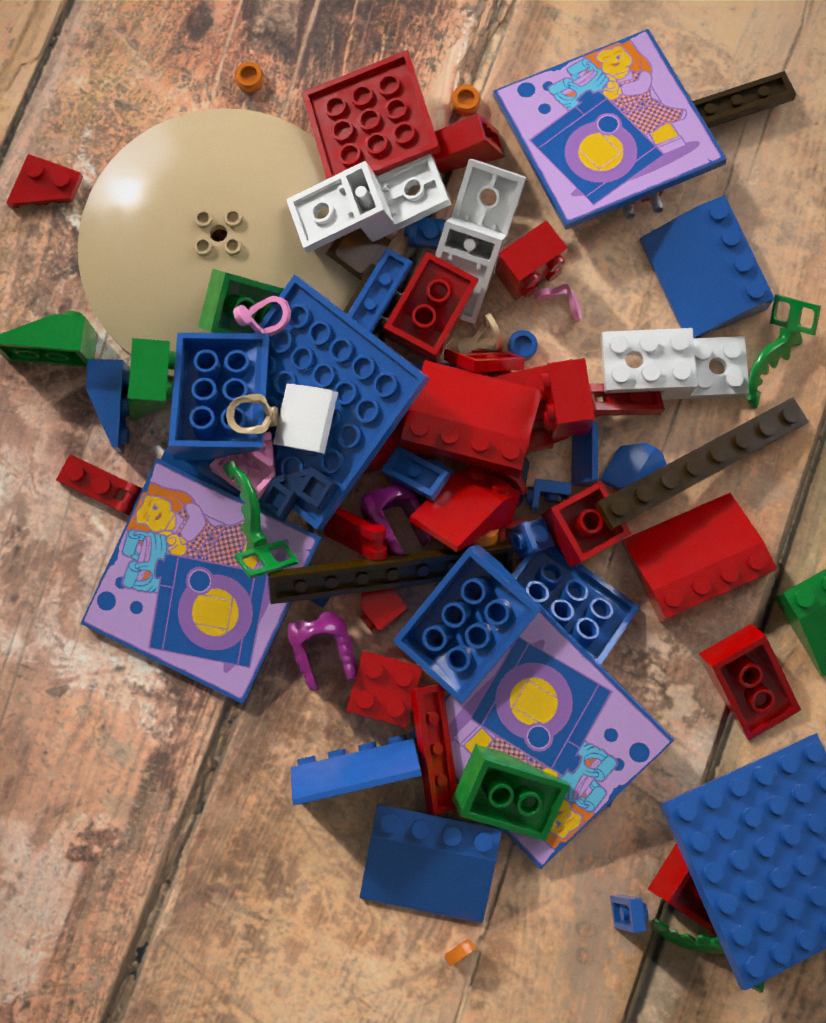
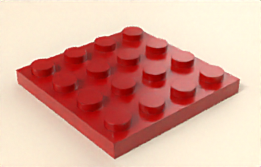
[302,50,441,179]

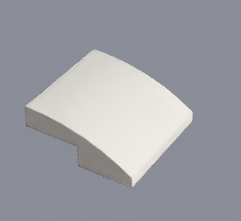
[273,384,338,454]

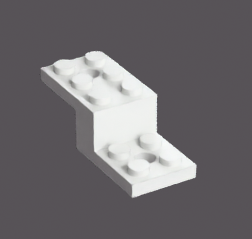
[286,154,452,253]
[435,158,526,324]
[601,328,749,400]

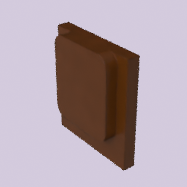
[326,228,391,281]

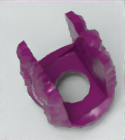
[359,480,434,556]
[288,611,358,691]

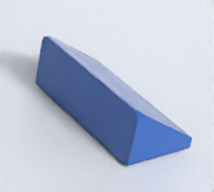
[571,421,598,486]

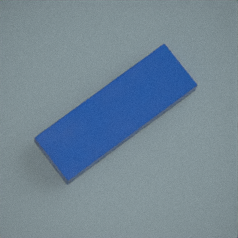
[347,248,413,333]

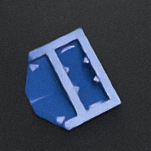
[599,443,667,511]

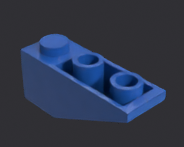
[85,359,130,454]

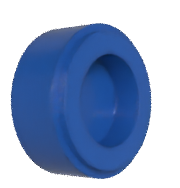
[508,330,538,361]

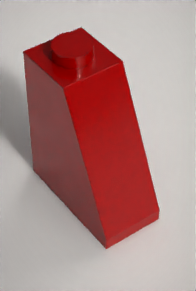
[432,113,505,173]

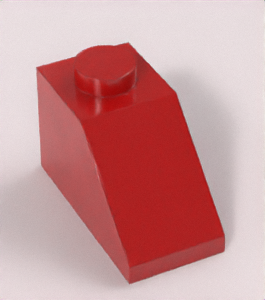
[360,589,408,633]

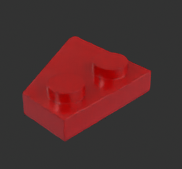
[6,154,83,208]
[444,348,525,376]

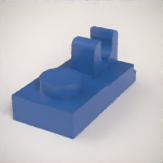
[381,446,450,502]
[610,895,649,933]

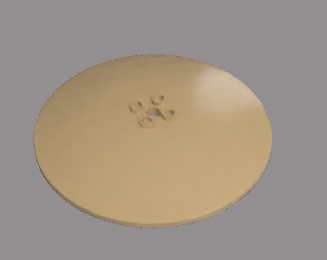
[78,108,361,378]

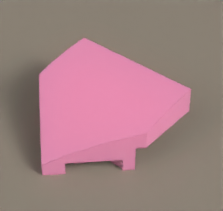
[209,432,276,500]

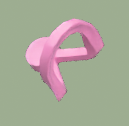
[534,284,582,322]
[233,296,291,337]

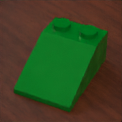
[198,269,284,334]
[0,311,98,367]
[128,338,176,421]
[774,569,826,677]
[452,744,570,841]

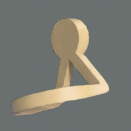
[457,313,504,354]
[226,394,279,434]

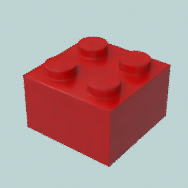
[495,220,568,301]
[538,358,595,438]
[541,480,632,568]
[346,651,423,729]

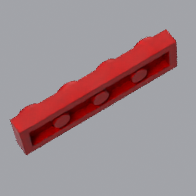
[410,684,457,815]

